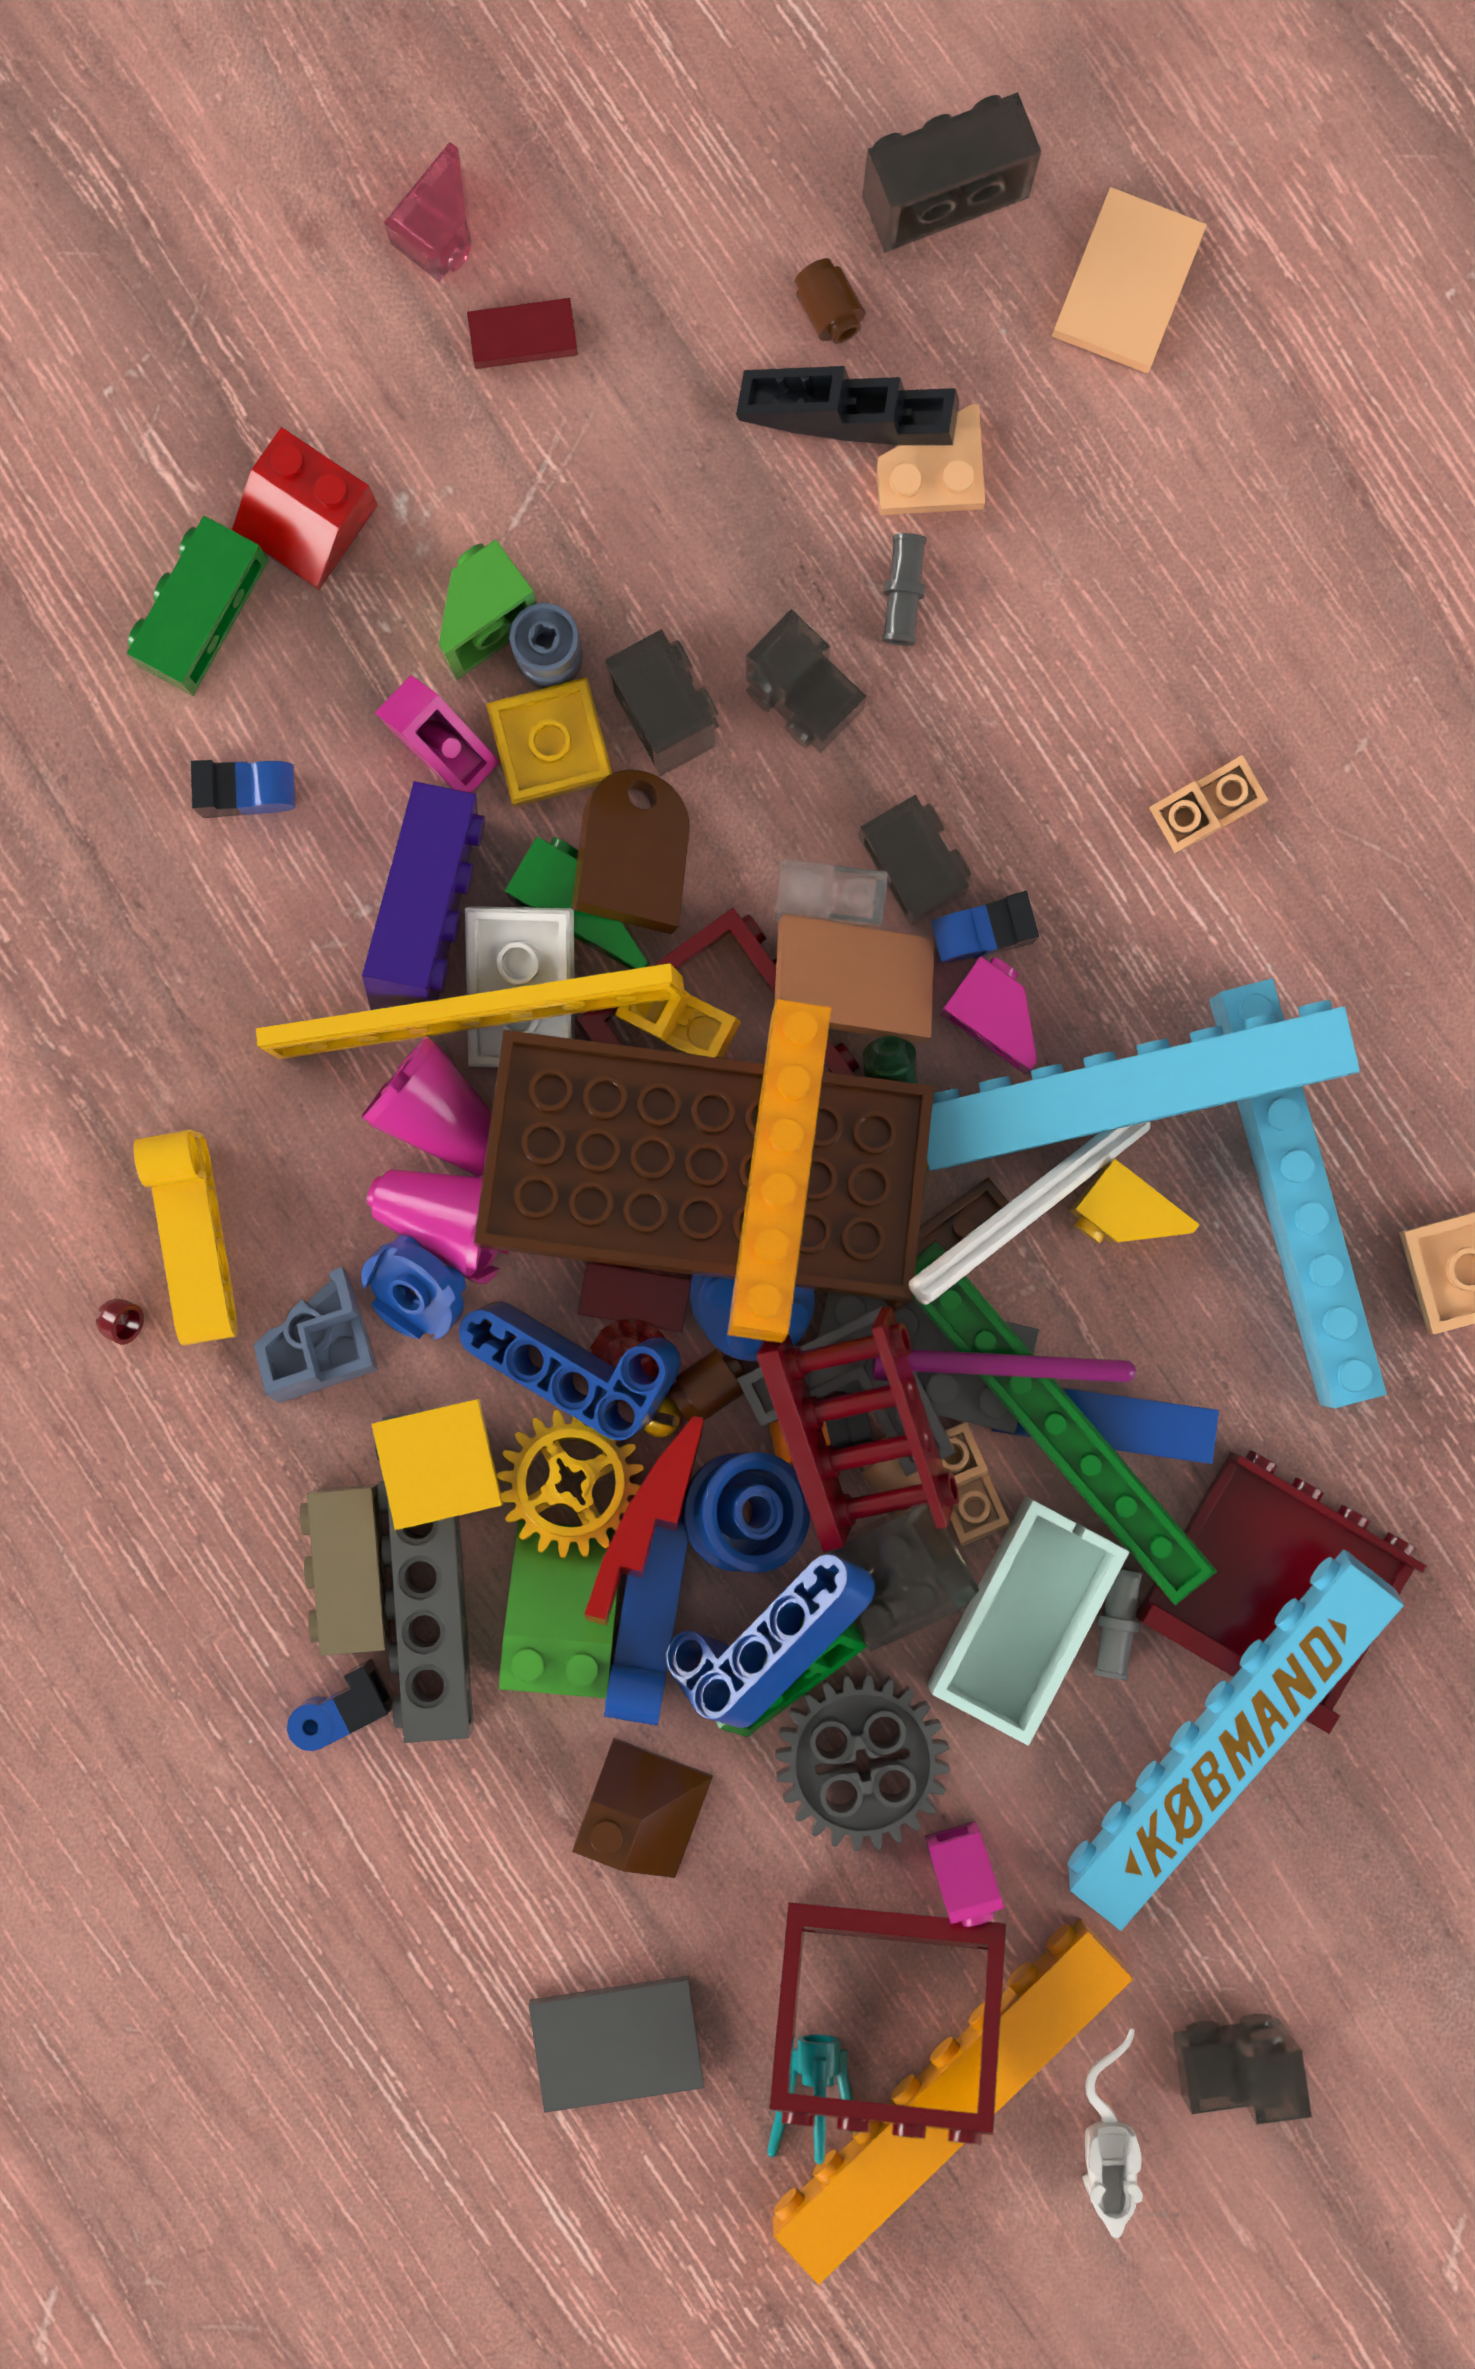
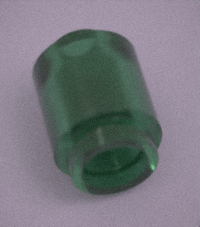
[863,1036,918,1084]

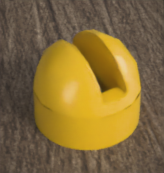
[644,1395,682,1438]

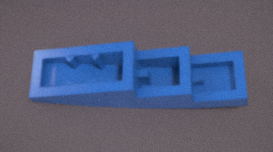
[991,1387,1219,1464]

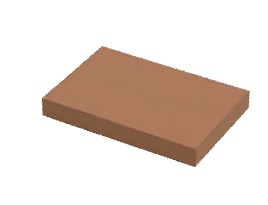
[774,914,935,1044]

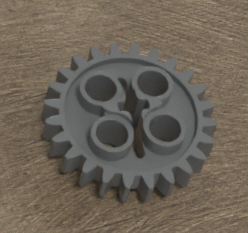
[775,1671,950,1851]

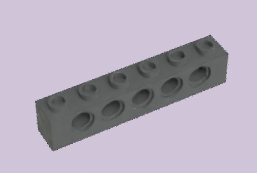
[375,1413,474,1743]

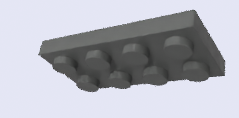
[817,1292,1039,1434]

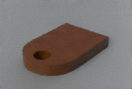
[571,769,690,935]

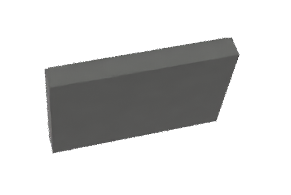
[529,1975,704,2113]

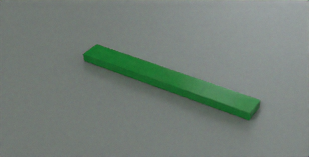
[913,1240,1217,1605]

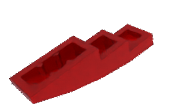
[584,1416,704,1626]

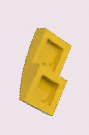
[615,990,741,1058]

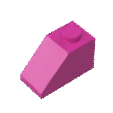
[375,675,500,793]
[940,956,1037,1074]

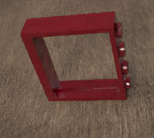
[577,908,860,1076]
[769,1902,1006,2145]

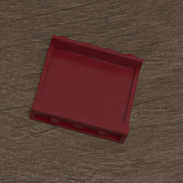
[1136,1450,1427,1734]

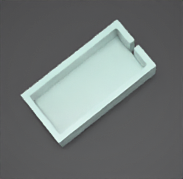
[927,1495,1130,1746]

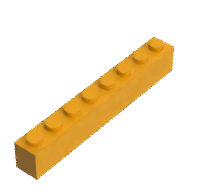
[773,1918,1133,2285]

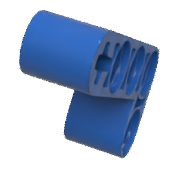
[459,1302,681,1440]
[604,1510,688,1726]
[666,1554,875,1728]

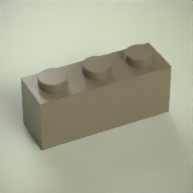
[300,1484,392,1656]

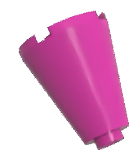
[361,1036,492,1177]
[367,1169,509,1284]

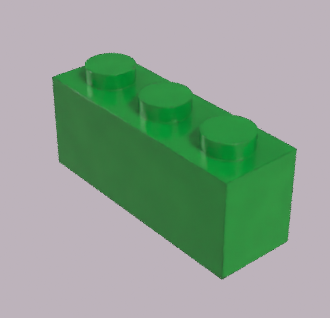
[126,515,269,696]

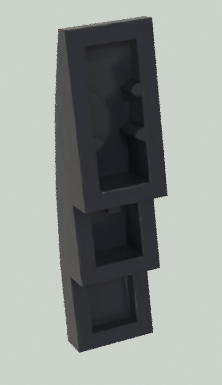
[736,366,959,445]

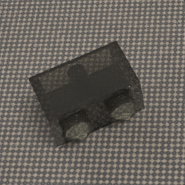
[858,795,971,926]

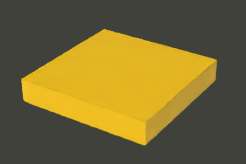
[486,677,613,807]
[371,1399,503,1530]

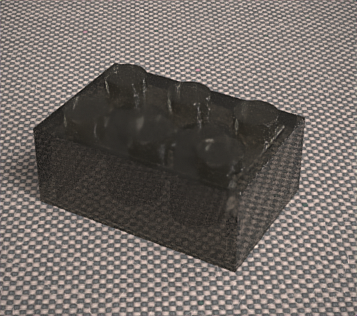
[862,92,1041,252]

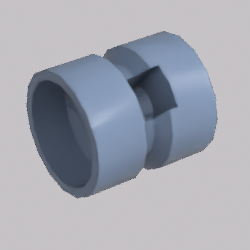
[509,602,583,688]

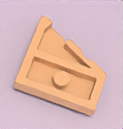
[876,404,985,515]

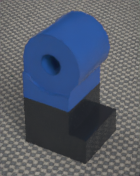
[191,760,295,818]
[931,890,1039,964]
[287,1658,393,1751]

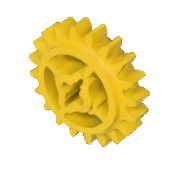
[497,1410,644,1558]

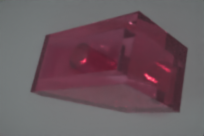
[384,142,472,282]

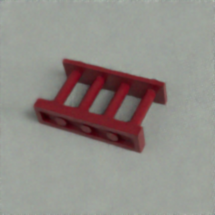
[756,1306,959,1552]

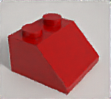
[231,427,378,590]

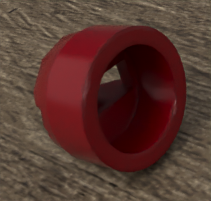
[96,1298,144,1345]

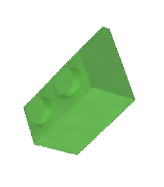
[439,539,537,680]

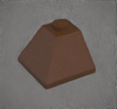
[572,1738,713,1878]

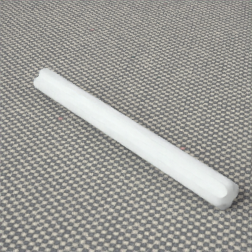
[909,1122,1151,1304]

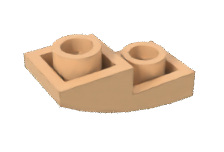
[1149,755,1269,854]
[941,1422,1010,1547]

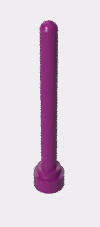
[872,1349,1136,1382]

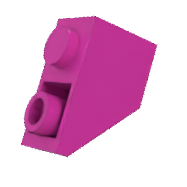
[924,1821,1004,1926]

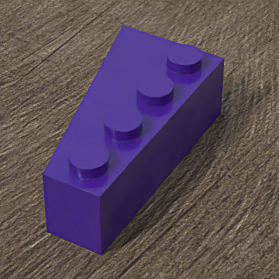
[362,781,485,1010]

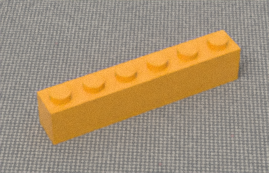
[727,999,831,1343]

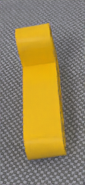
[134,1129,238,1346]

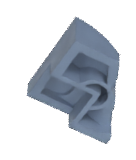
[254,1267,378,1403]

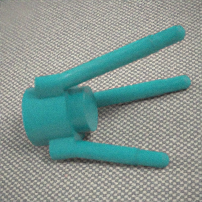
[767,2034,853,2164]

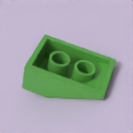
[499,1520,620,1698]

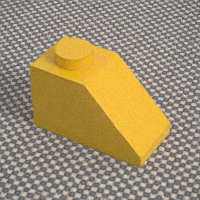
[1069,1159,1200,1244]

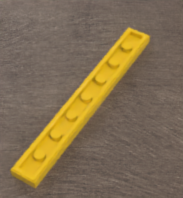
[256,963,685,1059]

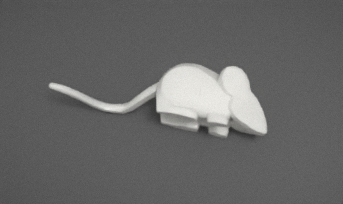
[1081,2028,1143,2238]

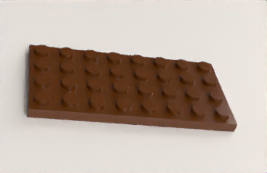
[474,1030,934,1302]

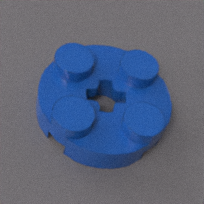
[361,1235,466,1340]

